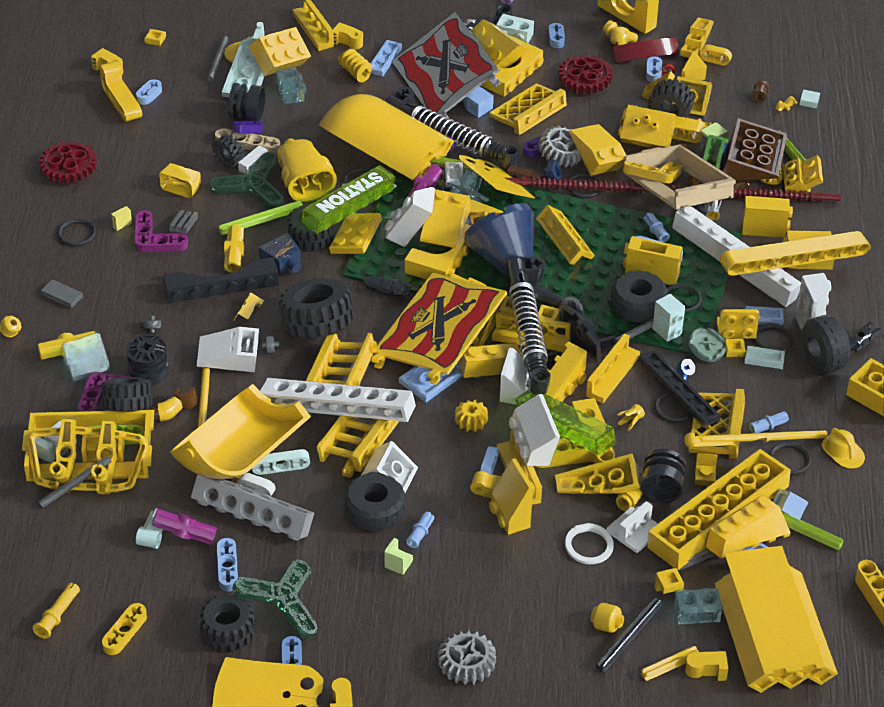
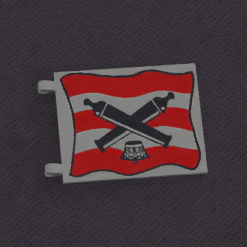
[392,12,500,122]

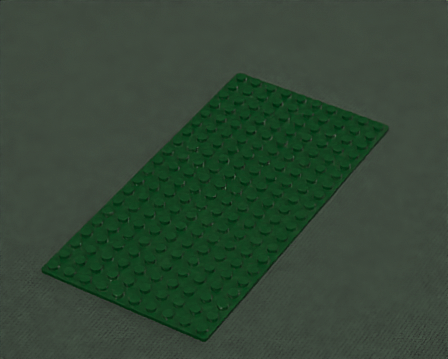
[343,169,741,356]

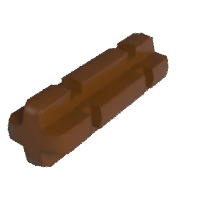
[507,165,541,179]

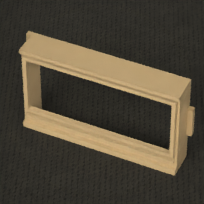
[624,145,736,210]

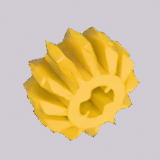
[455,399,488,432]

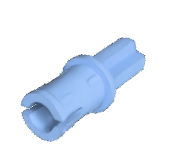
[644,213,670,243]
[749,412,789,433]
[406,512,434,548]

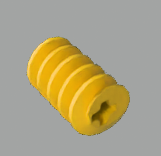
[338,49,372,82]

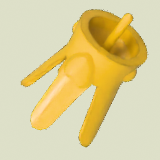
[617,404,645,431]

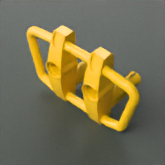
[27,419,148,494]

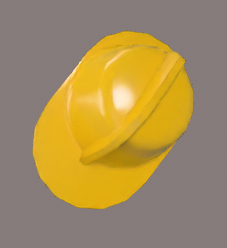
[822,428,865,469]

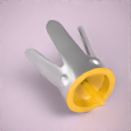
[705,200,722,221]

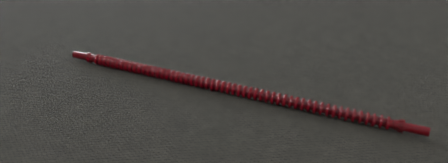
[504,177,841,202]

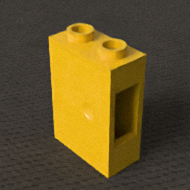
[618,105,677,148]
[623,236,683,285]

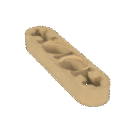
[215,129,280,154]

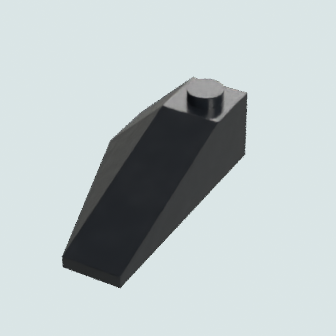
[561,303,602,363]

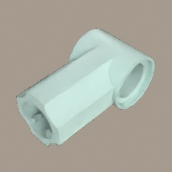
[136,509,163,549]

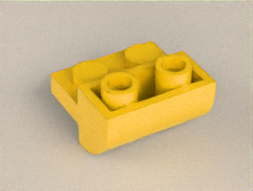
[783,155,823,193]

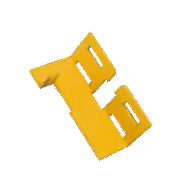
[234,292,264,320]

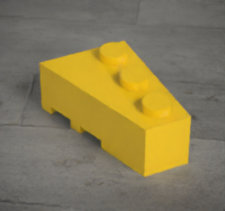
[471,19,529,68]
[533,341,587,411]

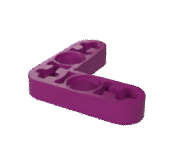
[135,210,188,252]
[78,373,130,412]

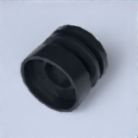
[228,82,266,122]
[126,334,169,386]
[640,449,686,503]

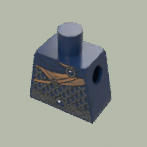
[259,233,301,273]

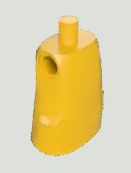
[276,139,337,202]

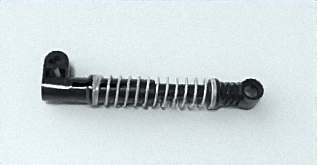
[385,87,519,169]
[506,257,551,395]

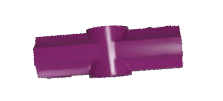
[407,164,443,197]
[152,508,217,545]

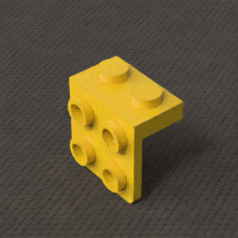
[717,309,759,339]

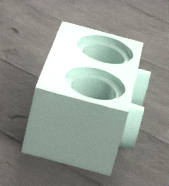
[496,14,534,43]

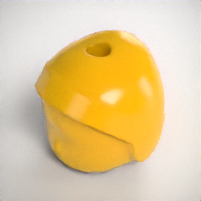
[0,316,22,337]

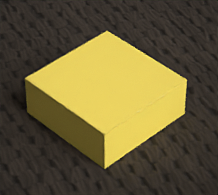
[111,206,132,231]

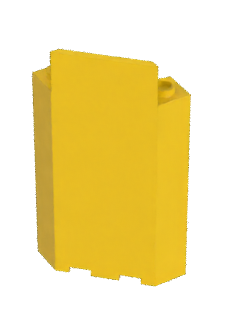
[715,546,838,693]

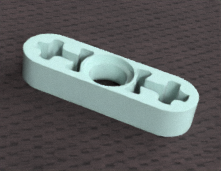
[252,450,310,475]

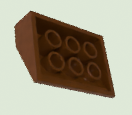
[723,118,787,181]

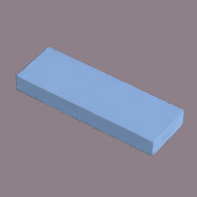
[370,40,402,77]

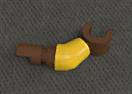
[144,387,198,421]

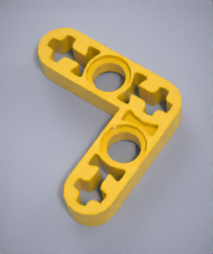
[623,161,683,183]

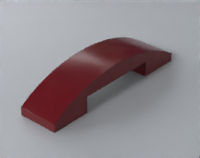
[612,38,679,63]

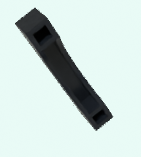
[164,257,279,303]

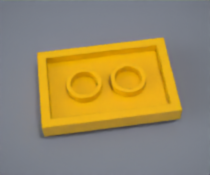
[329,213,382,254]

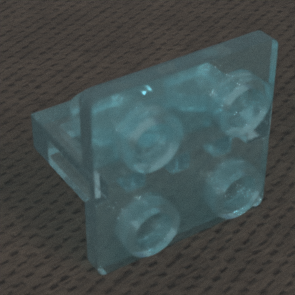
[446,170,489,203]
[62,333,110,381]

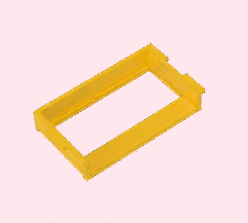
[22,410,154,481]

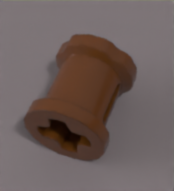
[752,80,769,103]

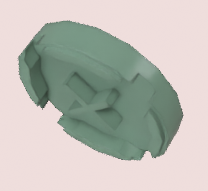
[689,327,726,362]

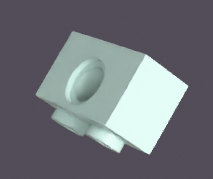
[653,294,685,342]

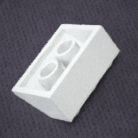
[385,187,435,247]
[795,273,831,331]
[509,394,560,466]

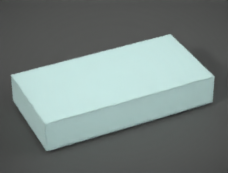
[745,346,785,369]

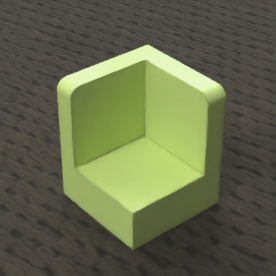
[701,122,728,138]
[385,538,413,575]

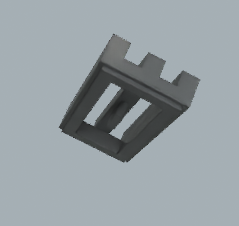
[169,210,198,234]

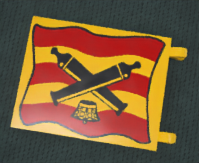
[371,273,507,385]

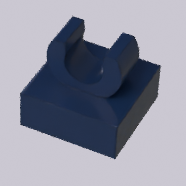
[541,159,563,180]

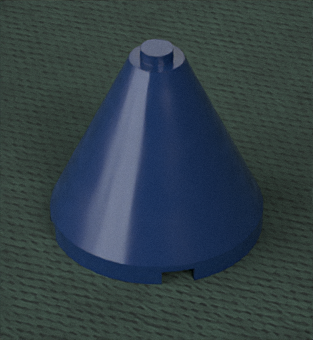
[464,203,534,278]

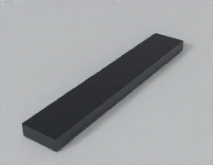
[639,350,720,427]

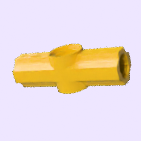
[224,224,244,274]
[37,331,98,360]

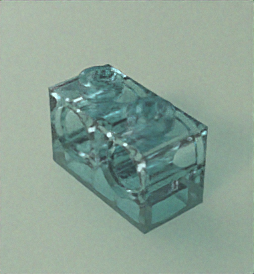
[276,67,307,104]
[674,588,722,624]

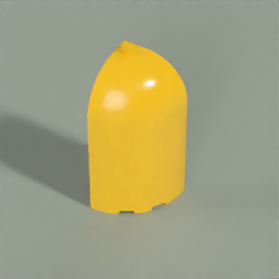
[319,94,454,181]
[170,384,311,479]

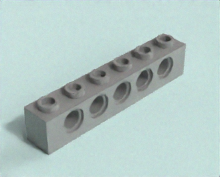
[191,474,314,540]

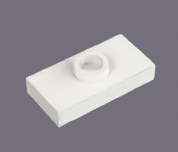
[445,162,464,187]

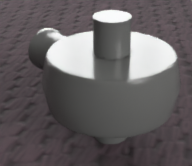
[140,315,161,333]
[262,336,279,354]

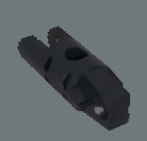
[363,276,412,296]
[849,322,883,354]

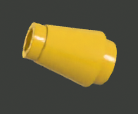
[616,488,643,511]

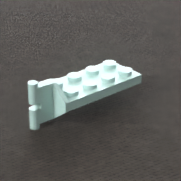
[222,22,265,98]

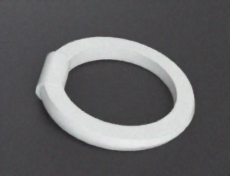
[565,523,614,565]

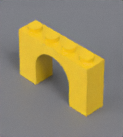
[597,0,659,34]
[481,36,544,97]
[405,224,472,280]

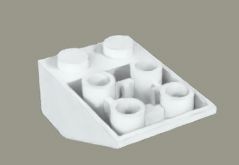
[197,327,259,372]

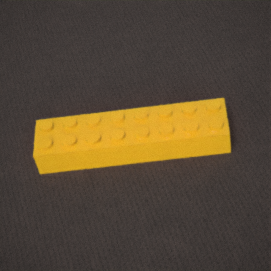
[647,449,791,570]

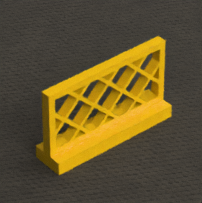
[489,83,567,135]
[689,389,745,459]

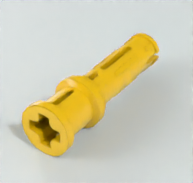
[33,583,80,639]

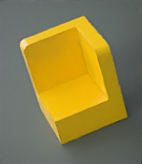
[655,568,684,599]

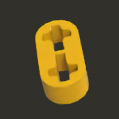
[699,44,732,66]

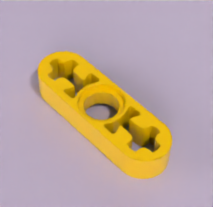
[102,603,147,655]

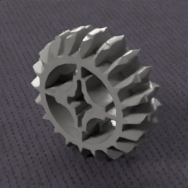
[538,125,582,168]
[438,630,496,685]

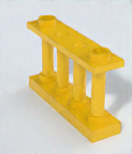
[306,333,377,386]
[317,415,399,472]

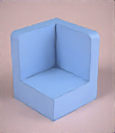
[773,488,808,519]

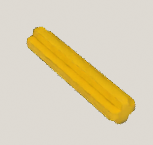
[641,646,699,681]

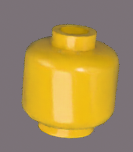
[591,603,624,633]

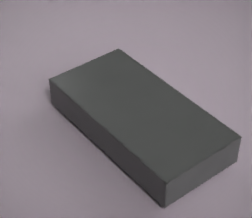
[41,279,83,308]

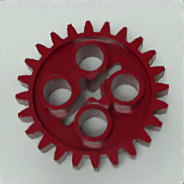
[558,54,613,94]
[39,141,97,184]

